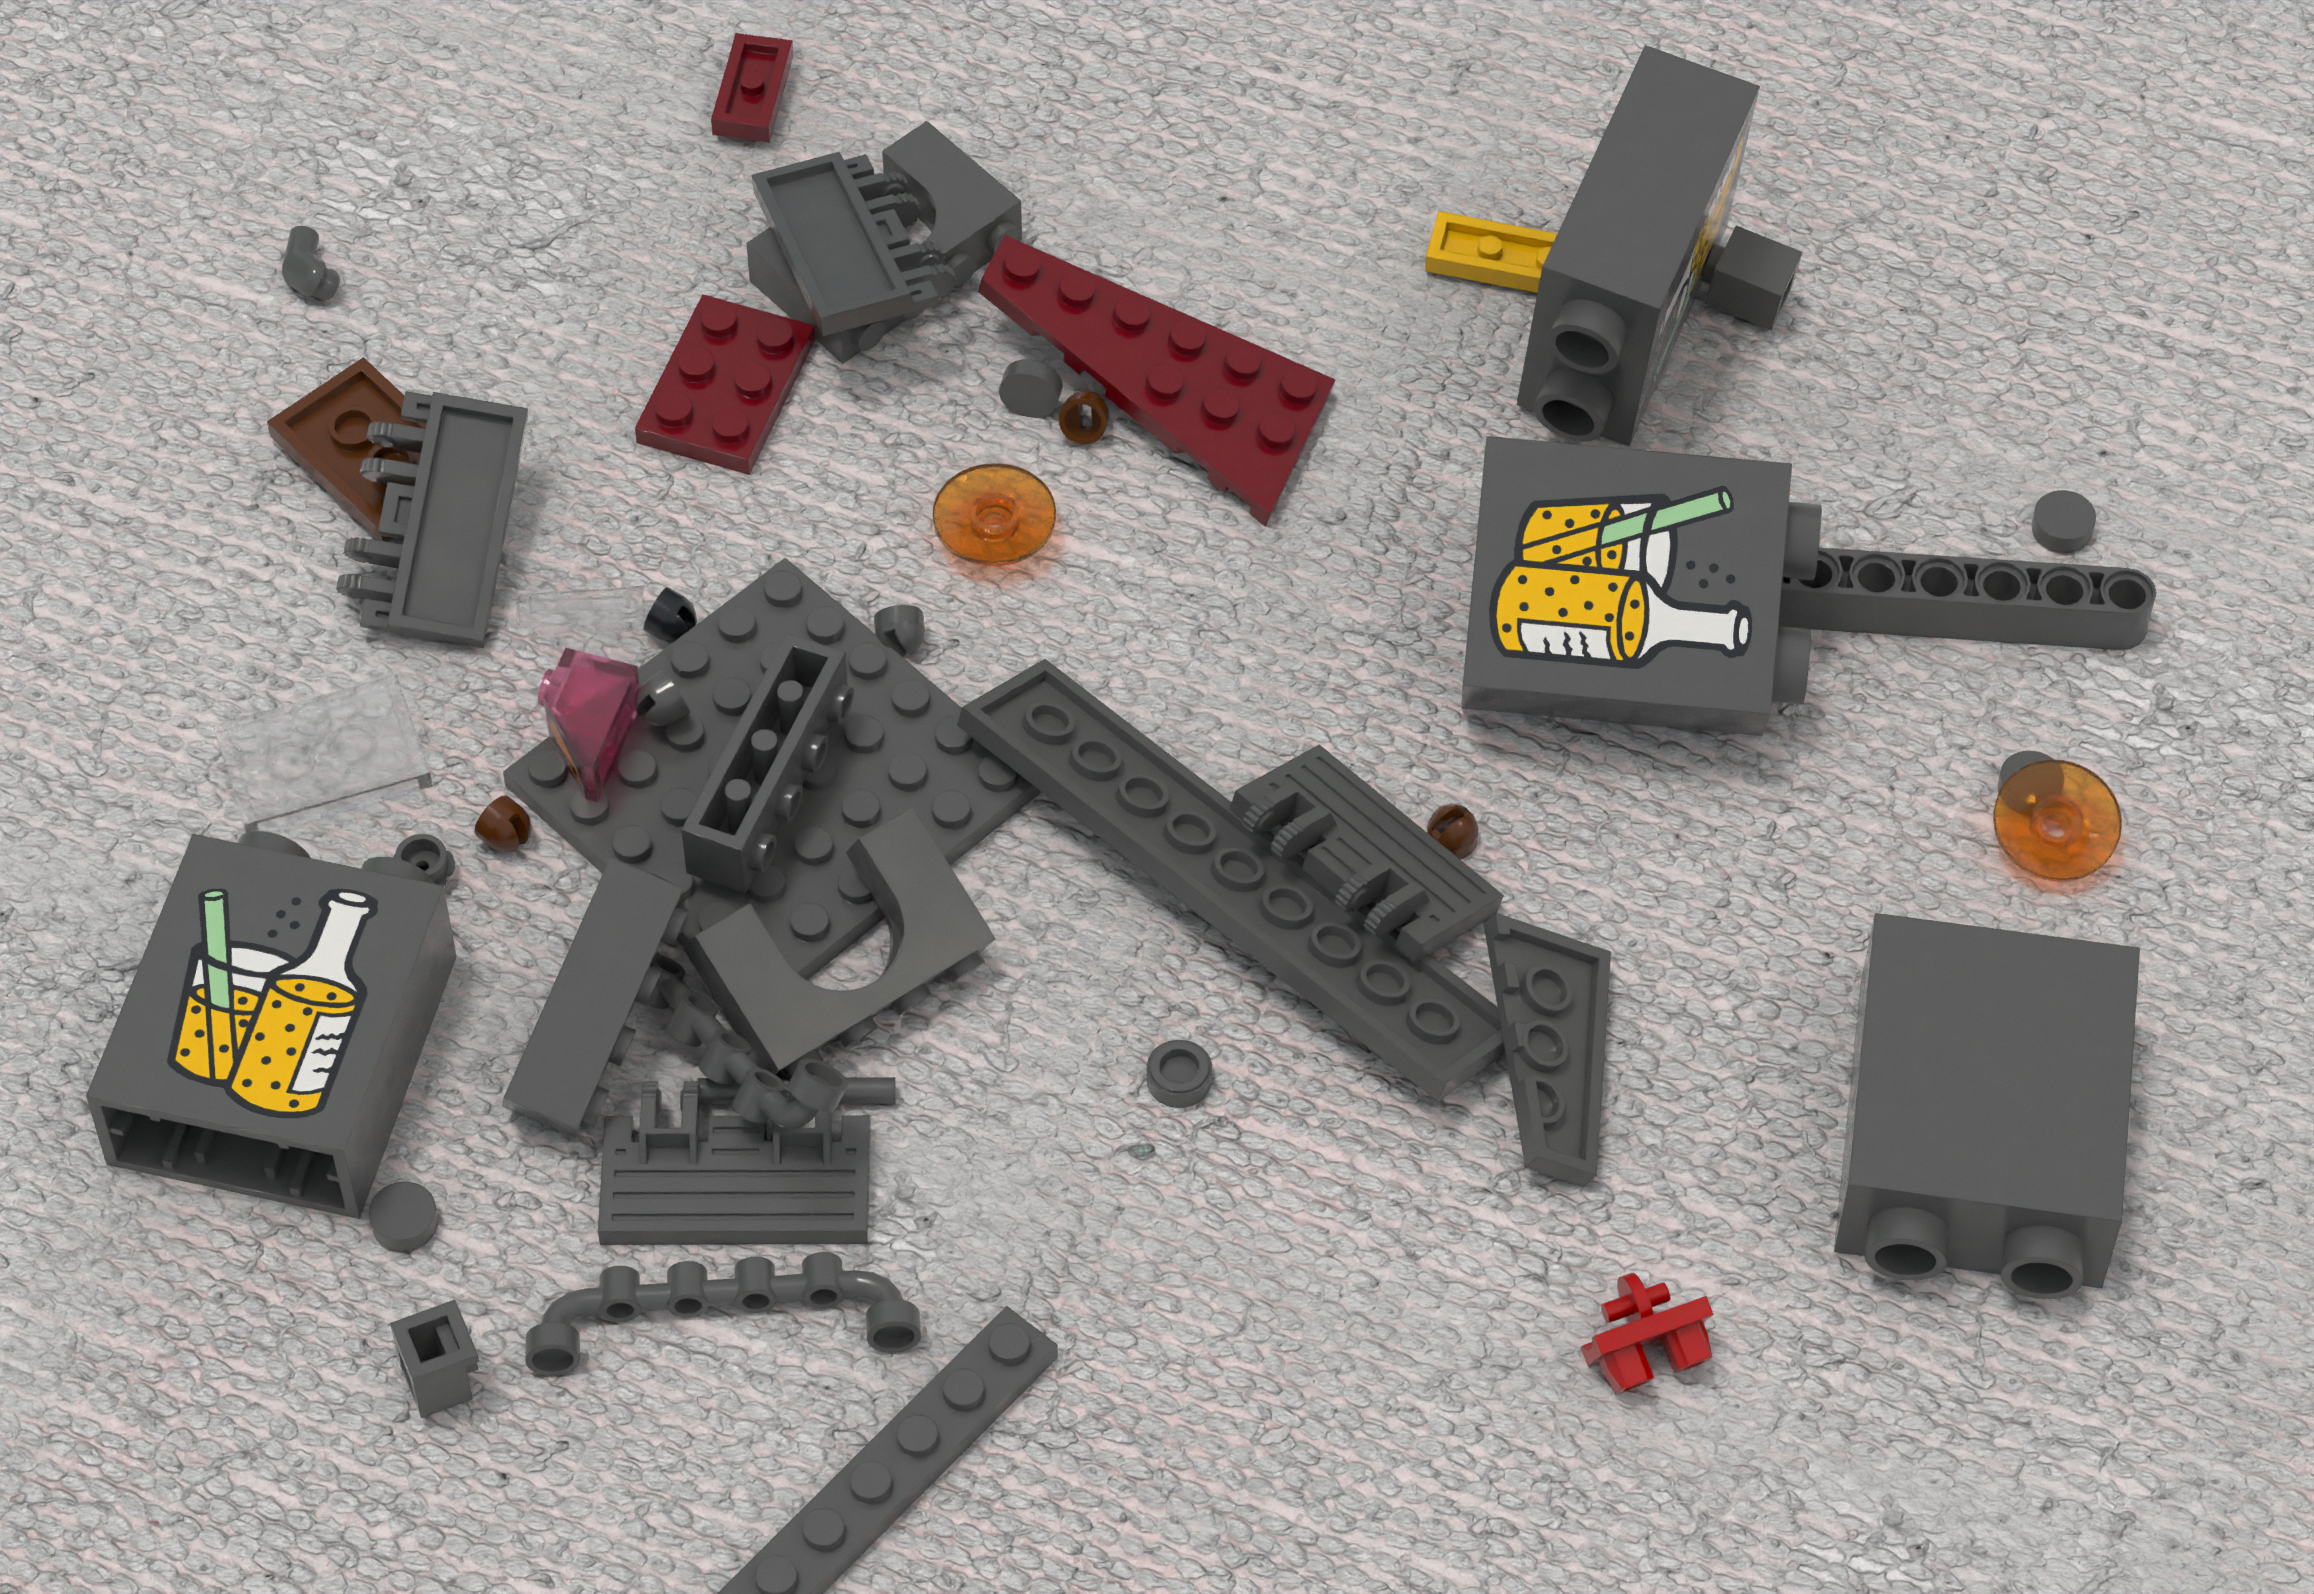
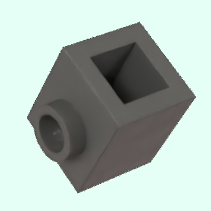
[1702,225,1803,330]

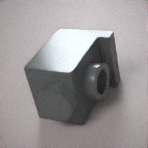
[390,1300,479,1418]

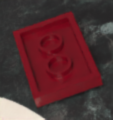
[635,294,815,475]

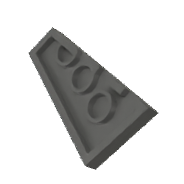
[1484,913,1611,1187]

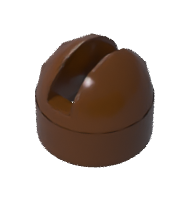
[1059,391,1109,444]
[474,795,532,852]
[1427,803,1478,859]

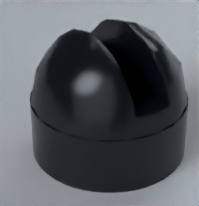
[643,587,697,643]

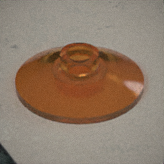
[933,463,1056,566]
[1993,760,2122,882]

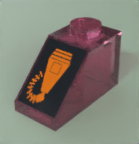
[538,647,640,802]

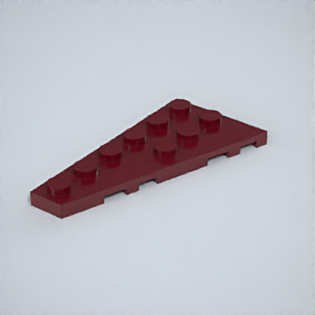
[978,235,1336,527]

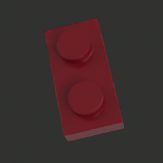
[711,33,794,143]

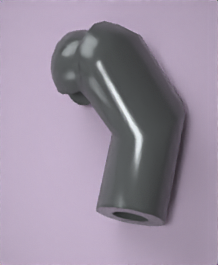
[282,226,340,300]

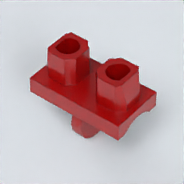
[1580,1273,1714,1394]

